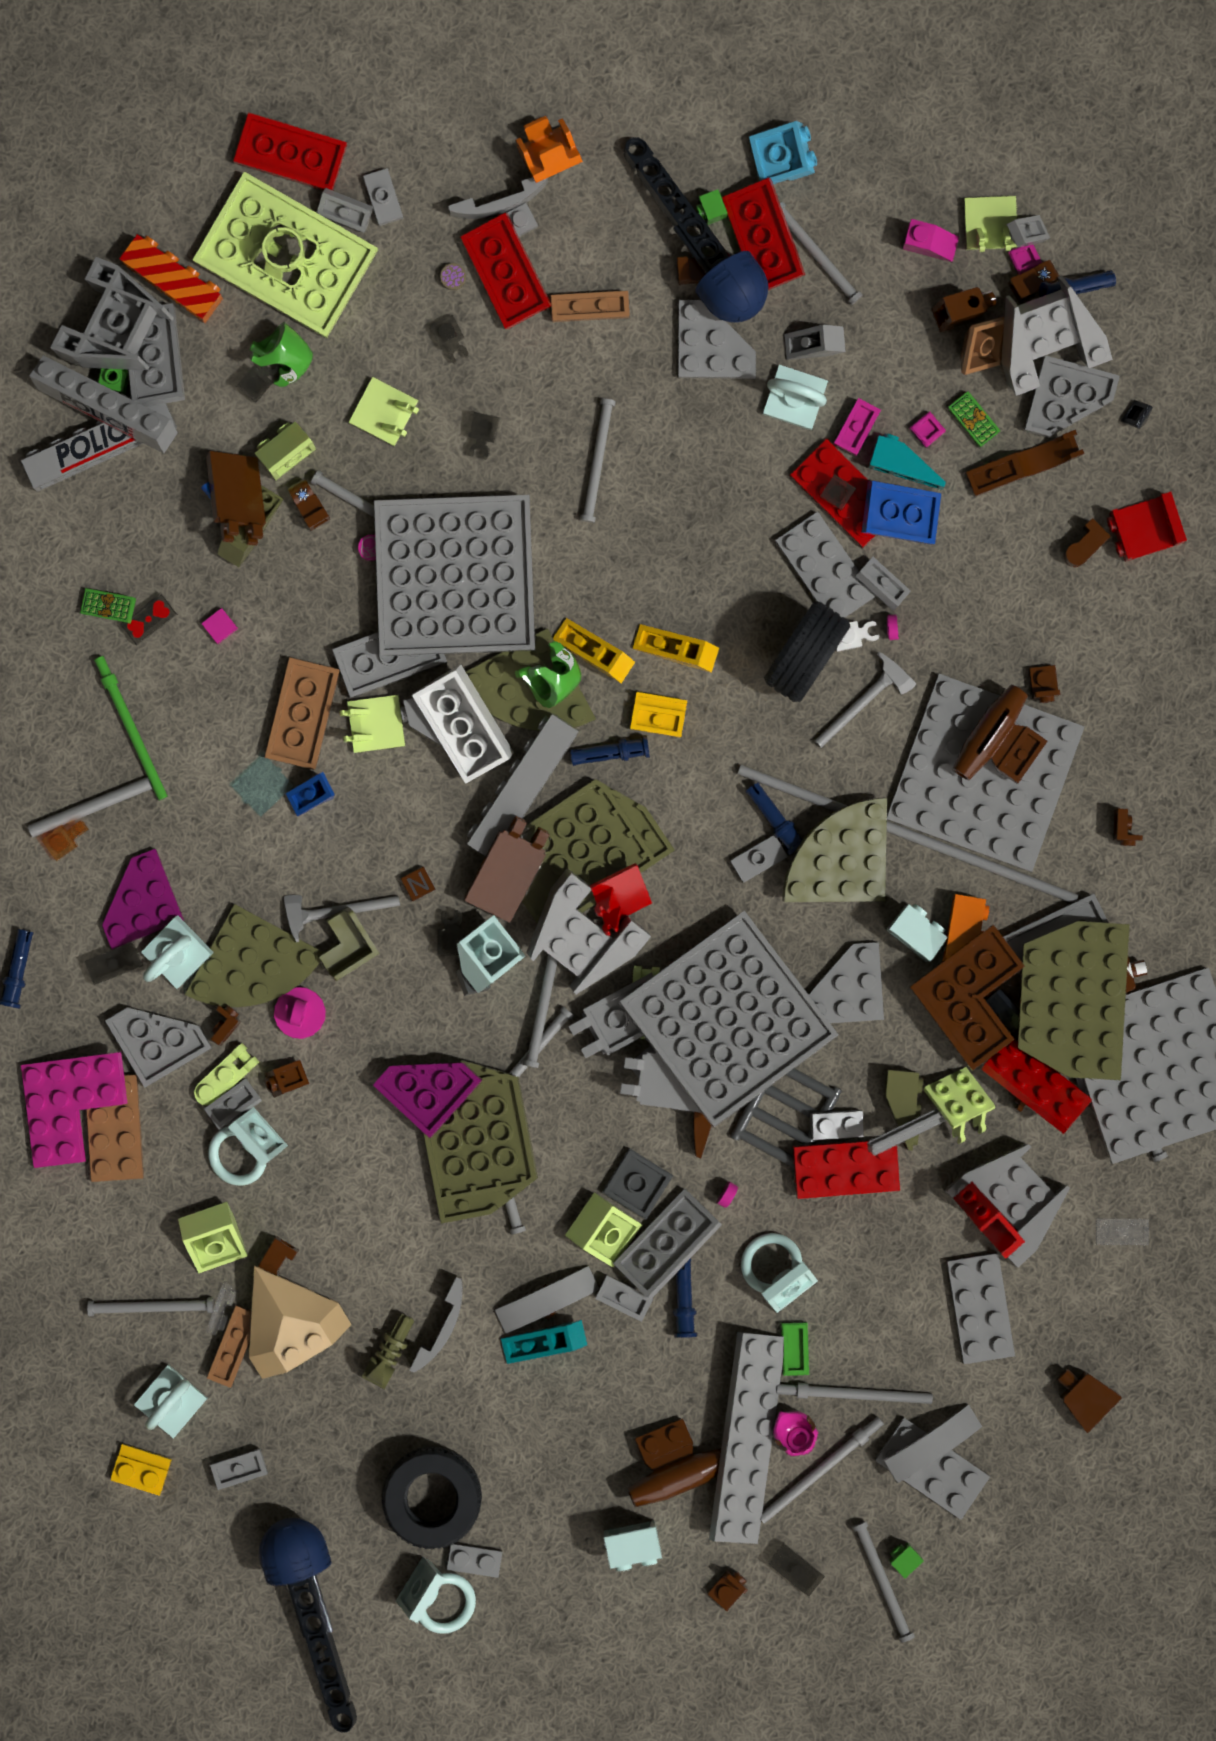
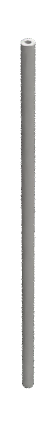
[737,765,1078,903]

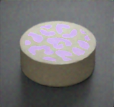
[440,263,466,291]

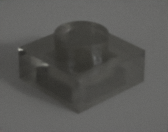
[820,474,856,511]

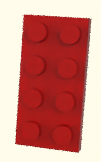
[234,112,347,191]
[722,178,805,290]
[461,213,552,330]
[790,439,876,548]
[981,1036,1093,1134]
[793,1140,900,1199]

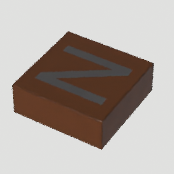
[401,867,436,902]

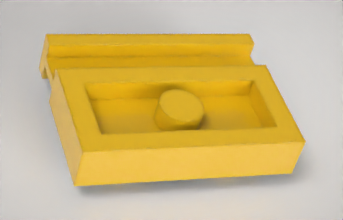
[630,692,687,738]
[110,1443,172,1496]

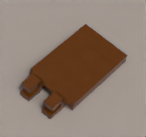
[206,451,266,546]
[463,815,550,923]

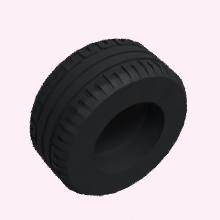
[764,602,851,702]
[382,1446,482,1549]

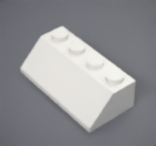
[412,664,514,784]

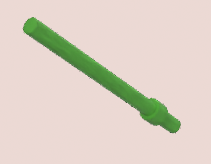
[94,656,168,801]

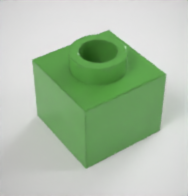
[696,189,727,225]
[98,368,129,395]
[889,1543,924,1579]

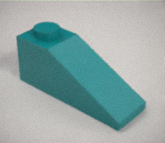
[869,433,946,490]
[501,1320,588,1364]

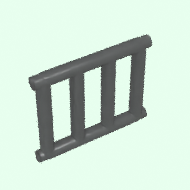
[730,1068,842,1172]

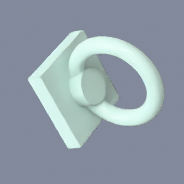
[763,365,828,431]
[141,916,214,989]
[208,1107,288,1186]
[741,1233,818,1313]
[134,1364,208,1439]
[396,1557,476,1634]

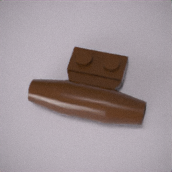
[952,684,1048,784]
[627,1419,721,1507]

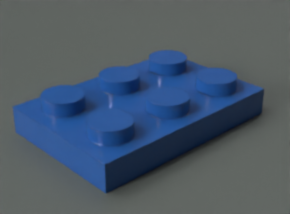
[861,481,941,545]

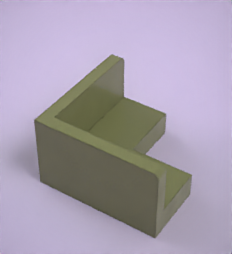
[318,906,380,981]

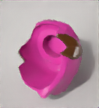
[773,1410,818,1456]

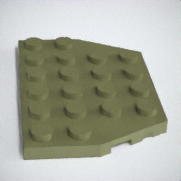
[520,779,675,924]
[1017,921,1130,1080]
[424,1060,538,1224]

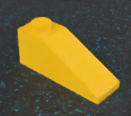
[553,618,635,683]
[633,624,719,673]

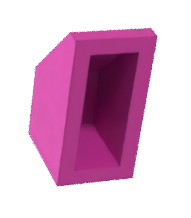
[903,219,959,262]

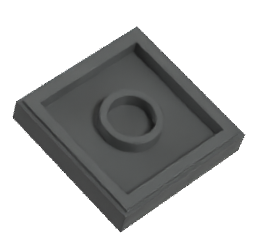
[602,1148,673,1219]

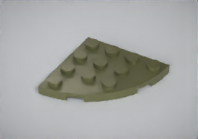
[466,628,596,731]
[782,797,887,902]
[185,904,322,1007]

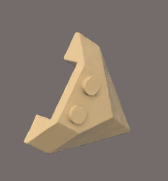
[249,1265,352,1379]

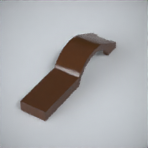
[966,429,1085,496]

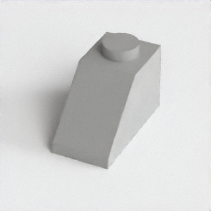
[785,325,846,360]
[400,698,442,746]

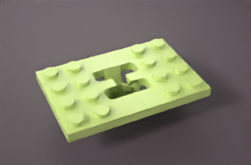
[193,172,378,338]

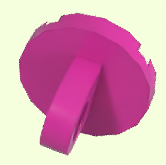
[274,987,326,1039]

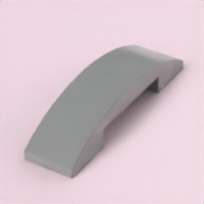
[448,177,548,219]
[495,1266,599,1333]
[409,1275,463,1373]
[883,1404,982,1483]

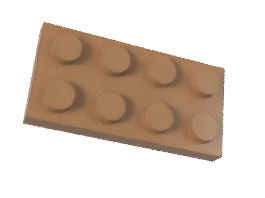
[265,657,340,770]
[87,1075,144,1182]

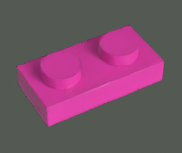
[834,398,881,456]

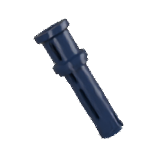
[1039,270,1116,297]
[571,735,650,766]
[745,782,803,855]
[0,929,34,1009]
[673,1258,698,1338]

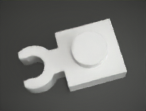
[836,621,879,652]

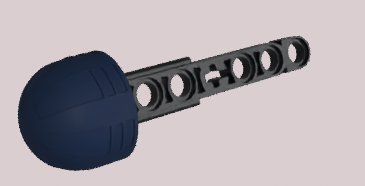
[623,137,768,323]
[259,1518,357,1733]

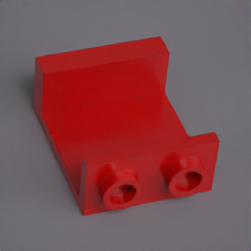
[1107,492,1187,562]
[953,1181,1025,1259]

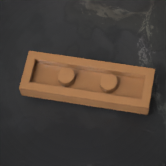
[551,291,630,322]
[207,1305,251,1388]

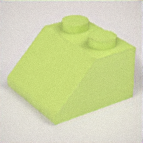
[255,421,316,480]
[565,1192,642,1267]
[178,1202,247,1273]

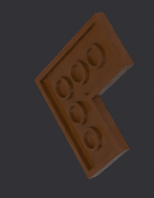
[910,925,1025,1071]

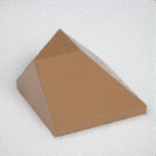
[960,316,1005,375]

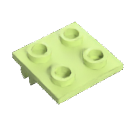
[964,196,1017,252]
[349,377,419,446]
[339,695,405,753]
[924,1067,996,1144]

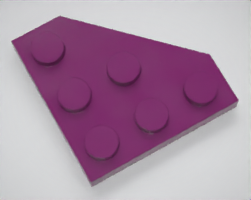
[102,849,185,949]
[373,1062,483,1138]

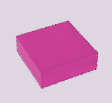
[1008,244,1042,275]
[910,411,946,448]
[202,608,238,644]

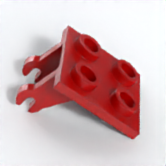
[590,863,652,936]

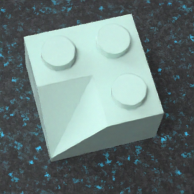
[886,904,947,962]
[457,915,525,993]
[604,1520,662,1571]

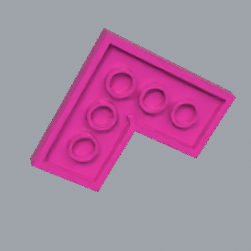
[21,1052,128,1168]

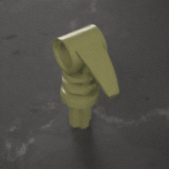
[361,1314,414,1389]

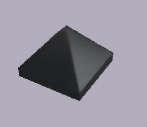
[1121,400,1153,429]

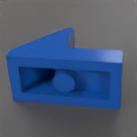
[286,772,335,816]

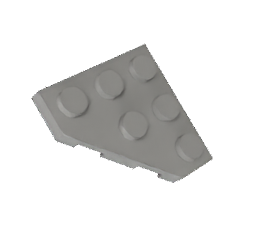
[678,300,756,379]
[1024,355,1120,438]
[808,942,884,1023]
[105,1007,212,1088]

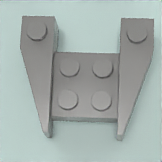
[50,257,174,370]
[1001,276,1113,396]
[526,868,651,995]
[944,1143,1070,1268]

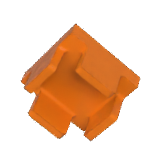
[516,116,583,183]

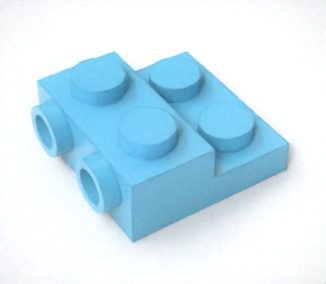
[749,121,817,184]

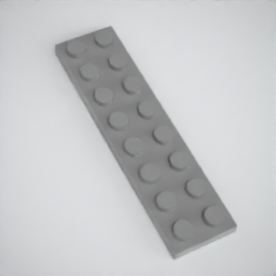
[709,1332,784,1544]

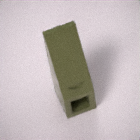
[217,486,284,568]
[884,1070,923,1151]

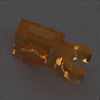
[41,821,89,861]

